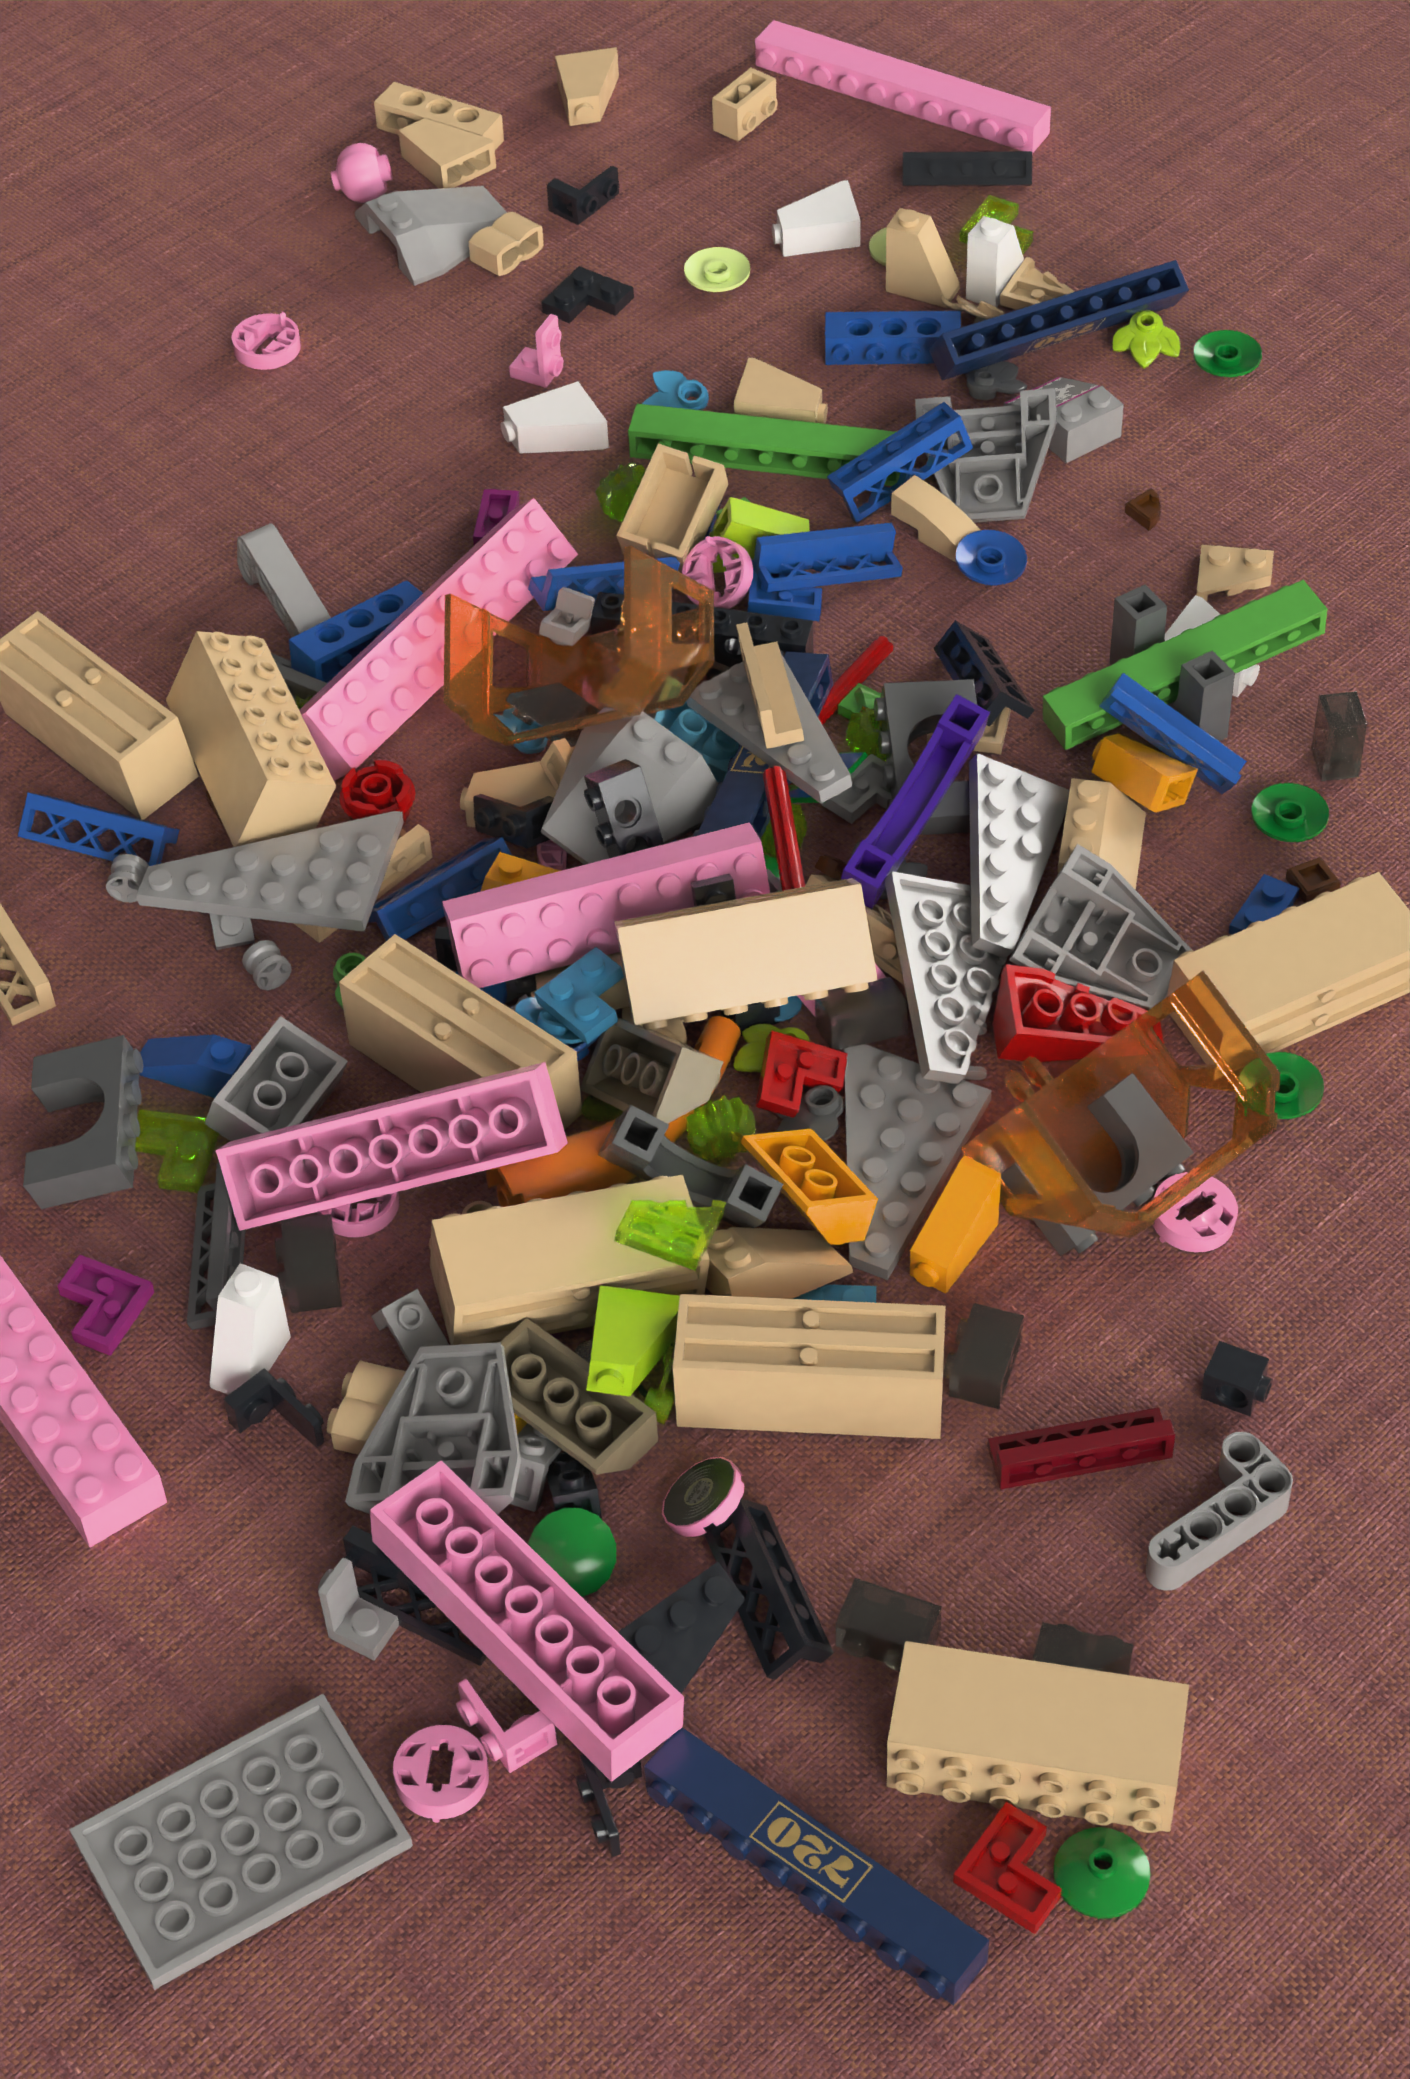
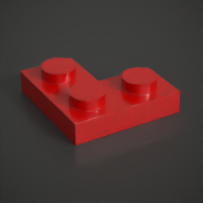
[755,1030,848,1118]
[953,1802,1062,1934]

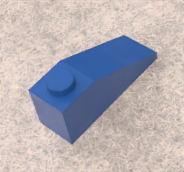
[139,1035,252,1098]

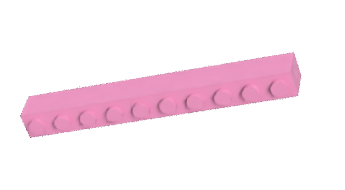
[755,20,1051,154]

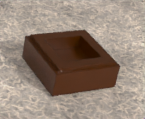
[1286,857,1341,903]

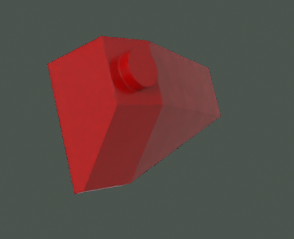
[993,964,1165,1062]

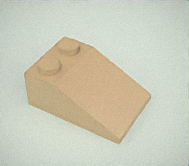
[703,1227,853,1299]

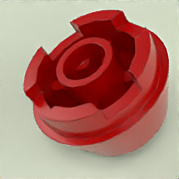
[339,760,416,827]

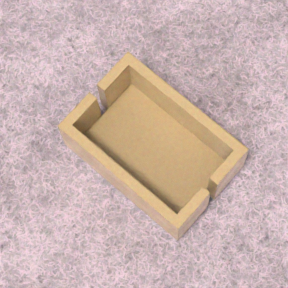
[616,443,728,574]

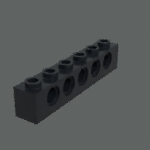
[591,592,813,667]

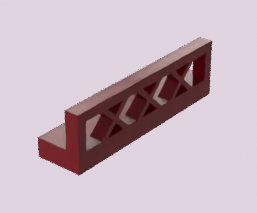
[987,1407,1176,1490]

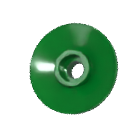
[1193,330,1262,377]
[1251,783,1329,842]
[1241,1052,1324,1119]
[1053,1827,1150,1919]

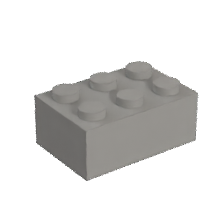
[205,1016,348,1141]

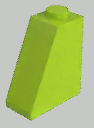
[709,497,810,573]
[586,1285,680,1396]

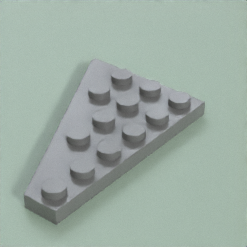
[136,811,404,931]
[885,872,1007,1084]
[844,1038,992,1280]

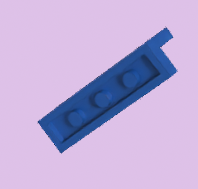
[827,402,973,523]
[753,523,903,592]
[528,557,680,611]
[1099,673,1247,794]
[17,792,180,866]
[368,837,511,941]

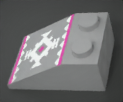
[1003,377,1124,463]

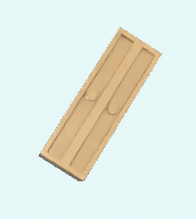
[0,611,199,820]
[166,631,336,847]
[1165,872,1410,1078]
[614,878,878,1030]
[339,934,582,1130]
[430,1175,710,1345]
[673,1294,946,1439]
[887,1641,1189,1833]

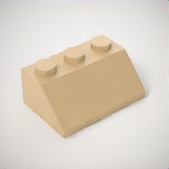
[1058,778,1146,890]

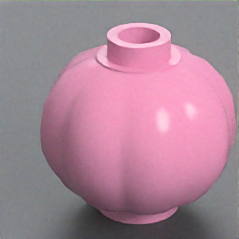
[331,143,392,203]

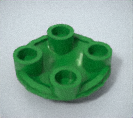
[528,1508,616,1597]

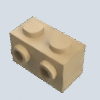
[712,68,777,141]

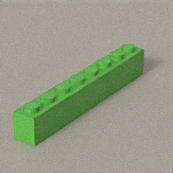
[628,404,901,486]
[1043,579,1327,750]

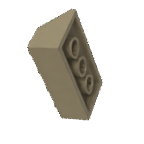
[580,1017,724,1124]
[501,1318,658,1475]

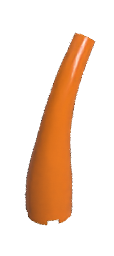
[486,1016,741,1207]

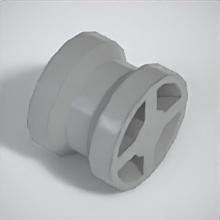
[106,854,149,903]
[242,940,292,990]

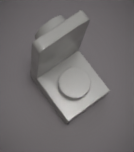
[371,1289,449,1364]
[510,1423,562,1512]
[318,1557,399,1661]

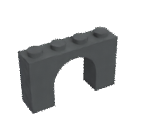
[1109,585,1235,741]
[874,679,977,835]
[23,1035,144,1209]
[1001,1073,1194,1256]
[598,1105,783,1228]

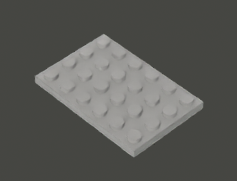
[69,1694,413,1990]

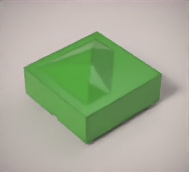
[838,683,881,728]

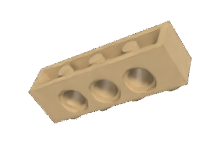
[374,82,504,150]

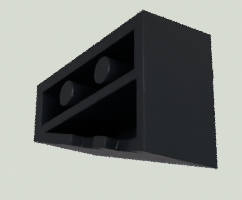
[618,1562,745,1694]

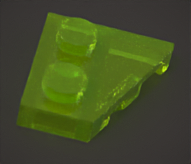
[614,1200,726,1271]

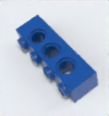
[825,311,961,365]
[289,580,423,683]

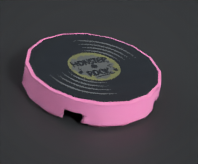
[662,1457,744,1537]

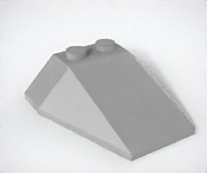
[355,186,507,286]
[915,388,1057,523]
[541,707,718,865]
[1010,844,1192,1015]
[345,1342,521,1515]

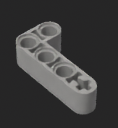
[237,523,331,637]
[1145,1431,1293,1591]

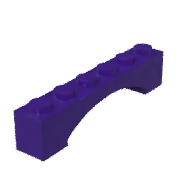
[841,694,990,909]

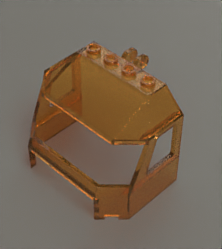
[443,545,714,746]
[960,970,1280,1238]

